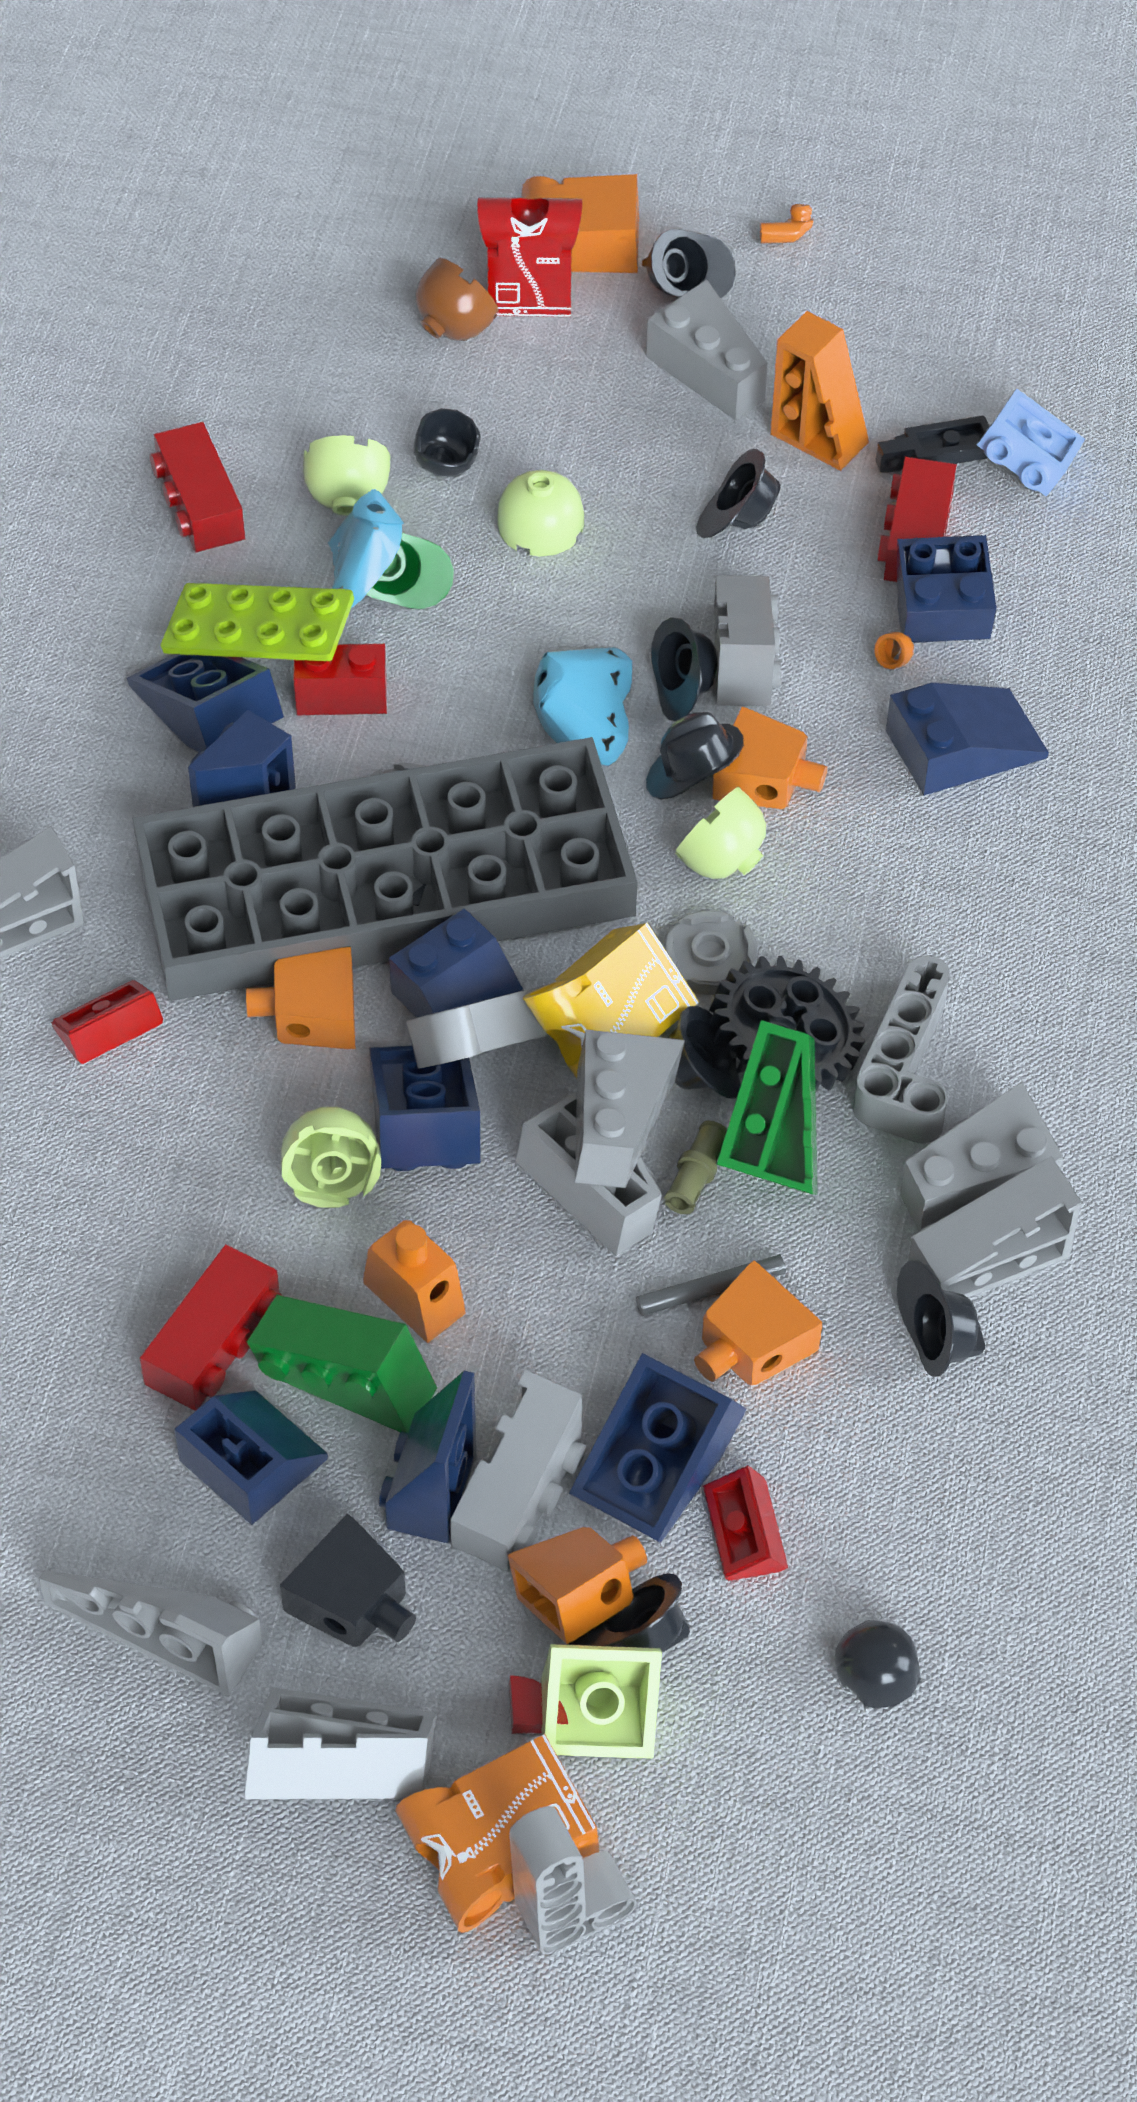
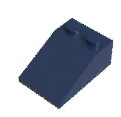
[126,654,284,752]
[886,683,1049,796]
[369,1045,481,1171]
[569,1353,747,1543]
[379,1370,477,1543]

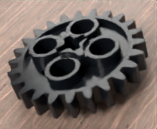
[709,956,865,1092]

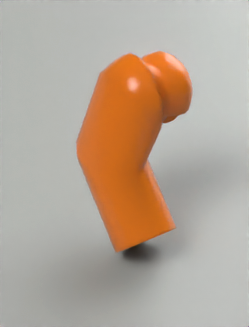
[760,204,814,243]

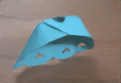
[328,489,404,608]
[533,647,632,766]

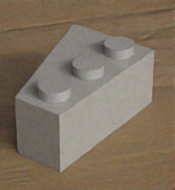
[900,1081,1064,1231]
[516,1091,662,1256]
[450,1369,586,1572]

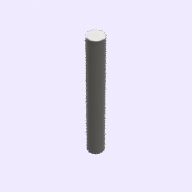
[636,1254,786,1316]

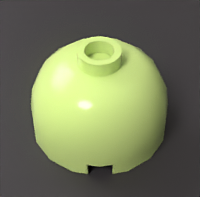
[303,435,390,515]
[497,470,584,557]
[675,787,766,879]
[281,1107,381,1208]

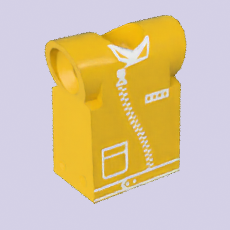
[523,923,699,1079]

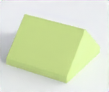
[541,1644,662,1758]

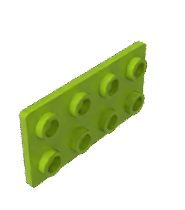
[160,583,354,661]

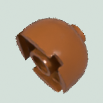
[415,258,499,341]

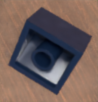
[389,908,524,1018]

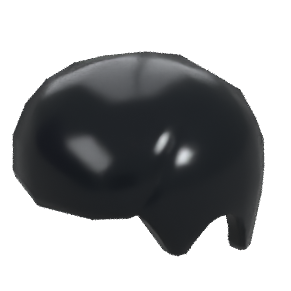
[413,408,481,477]
[835,1620,921,1708]

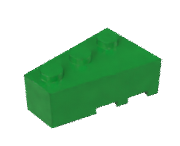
[717,1020,818,1195]
[247,1295,437,1432]

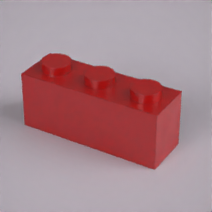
[150,422,245,553]
[877,457,957,582]
[140,1244,282,1411]

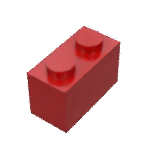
[294,644,387,716]

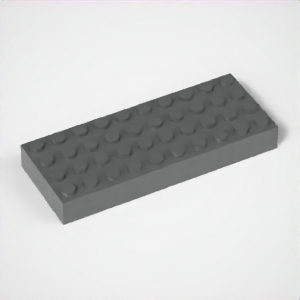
[132,737,637,1001]

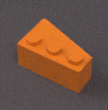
[771,311,869,471]

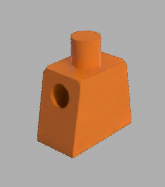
[712,707,827,809]
[246,947,356,1049]
[363,1220,466,1343]
[694,1260,822,1385]
[508,1527,647,1644]

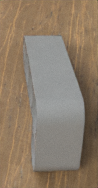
[853,955,950,1143]
[406,984,548,1068]
[509,1806,637,1954]

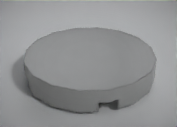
[664,910,758,995]

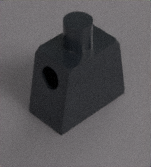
[280,1514,416,1647]

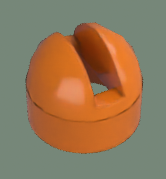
[874,632,914,669]

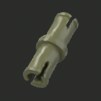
[664,1120,727,1215]

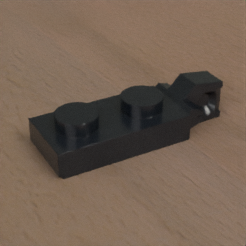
[875,415,989,472]

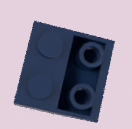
[897,535,997,643]
[188,710,296,807]
[174,1390,328,1525]

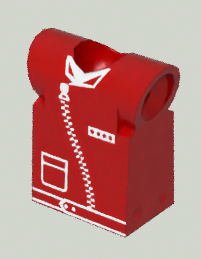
[477,197,583,317]

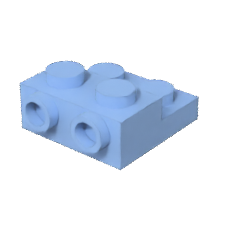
[977,389,1085,496]

